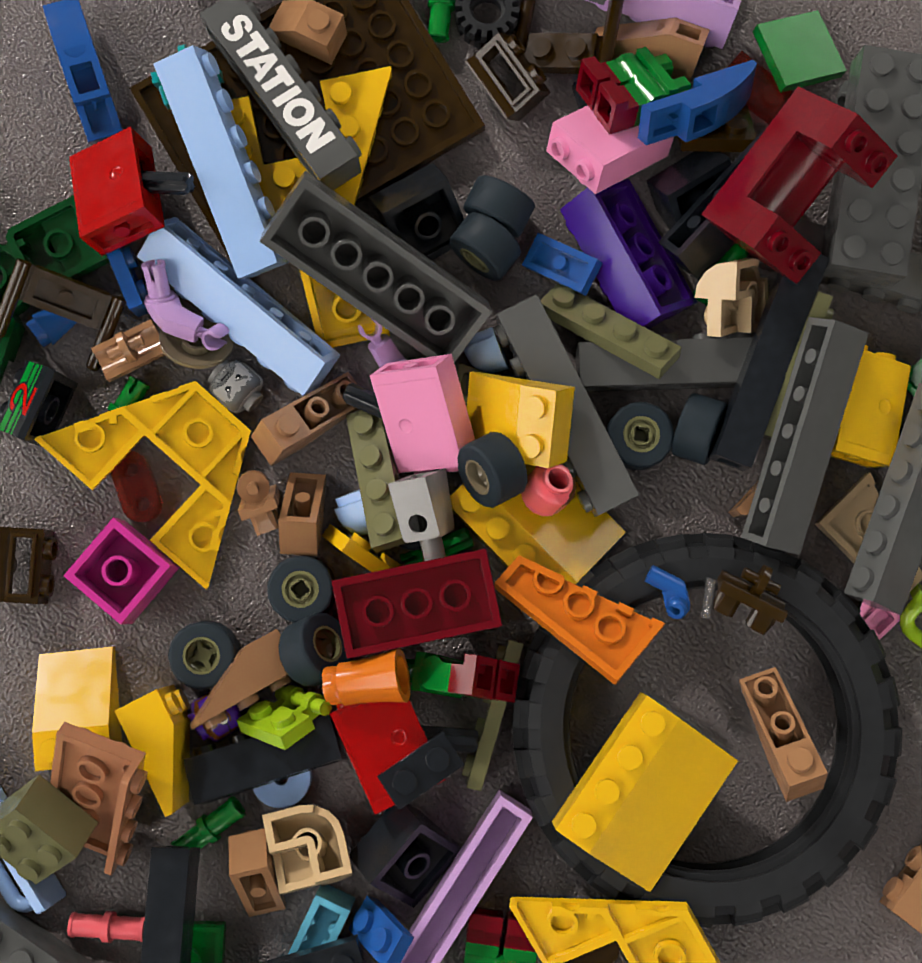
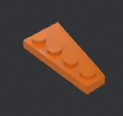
[494,555,665,686]

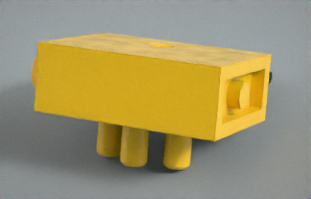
[831,345,911,468]

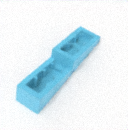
[288,885,355,954]

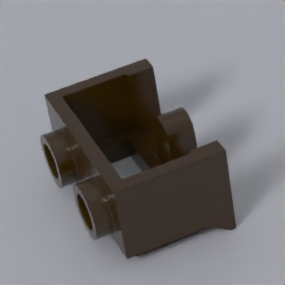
[465,32,551,121]
[0,527,58,604]

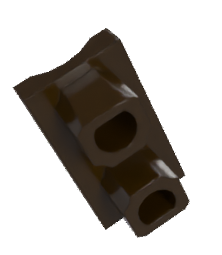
[713,564,789,635]

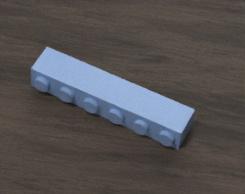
[153,45,289,279]
[137,217,340,396]

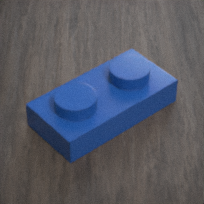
[522,233,603,296]
[107,246,148,317]
[349,895,414,963]

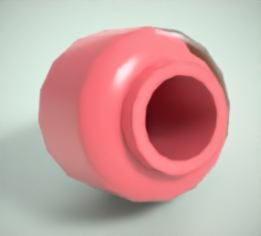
[521,464,577,516]

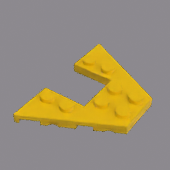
[231,66,392,213]
[34,381,251,589]
[509,897,721,963]

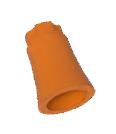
[322,648,410,706]

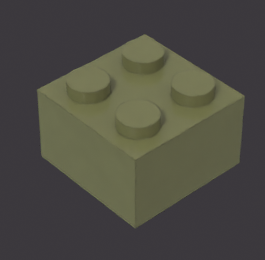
[0,774,98,885]

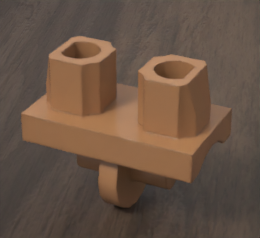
[91,319,165,382]
[237,470,280,536]

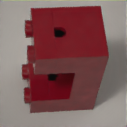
[701,87,898,284]
[332,549,502,659]

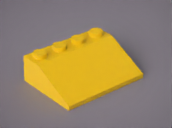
[450,464,626,584]
[552,692,738,892]

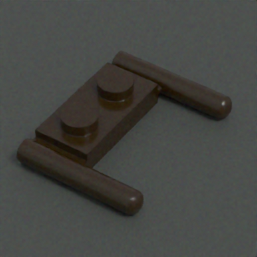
[509,0,624,74]
[0,258,126,372]

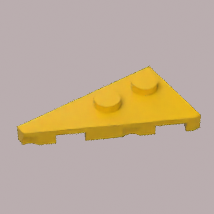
[322,524,401,572]

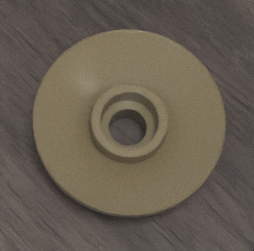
[159,312,234,369]

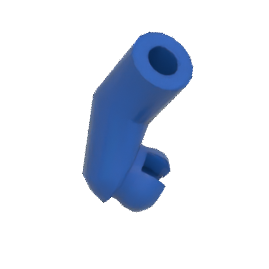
[644,565,690,619]

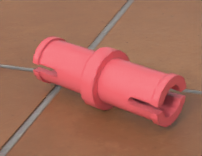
[67,911,145,943]

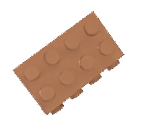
[50,721,148,876]

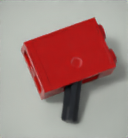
[69,126,195,256]
[330,700,479,814]

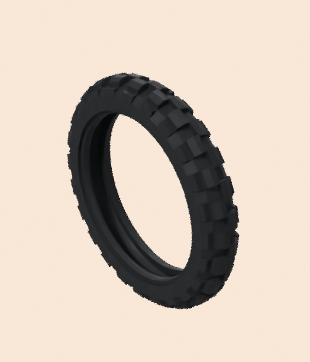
[512,533,902,928]

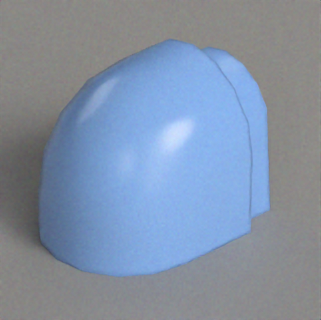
[463,327,509,374]
[334,489,368,535]

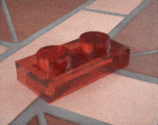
[727,51,794,125]

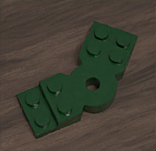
[0,195,109,384]

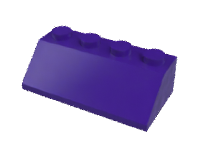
[560,179,698,329]

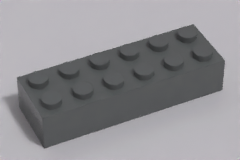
[822,45,922,287]
[260,171,492,362]

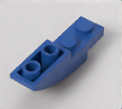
[43,0,123,145]
[638,60,757,146]

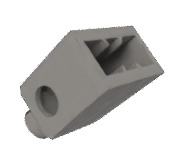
[388,469,455,561]

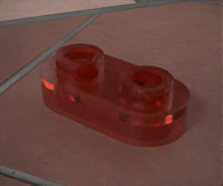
[111,451,162,523]

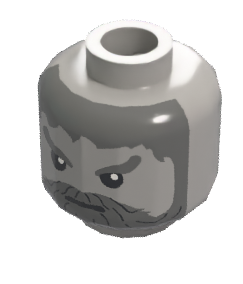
[208,360,263,413]

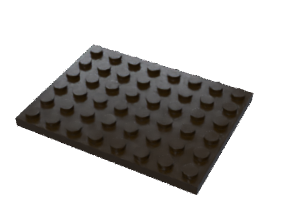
[129,0,485,259]

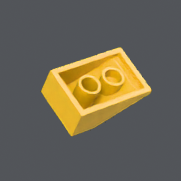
[300,270,390,348]
[467,371,575,468]
[32,646,122,771]
[115,684,190,817]

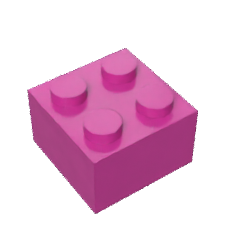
[63,517,180,625]

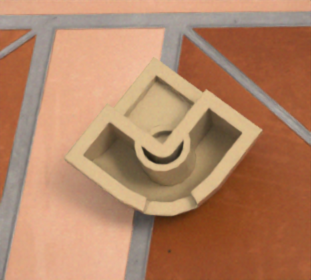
[694,258,768,337]
[262,805,353,895]

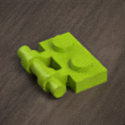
[236,685,332,750]

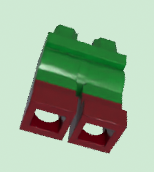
[576,47,691,134]
[406,651,520,703]
[463,907,537,963]

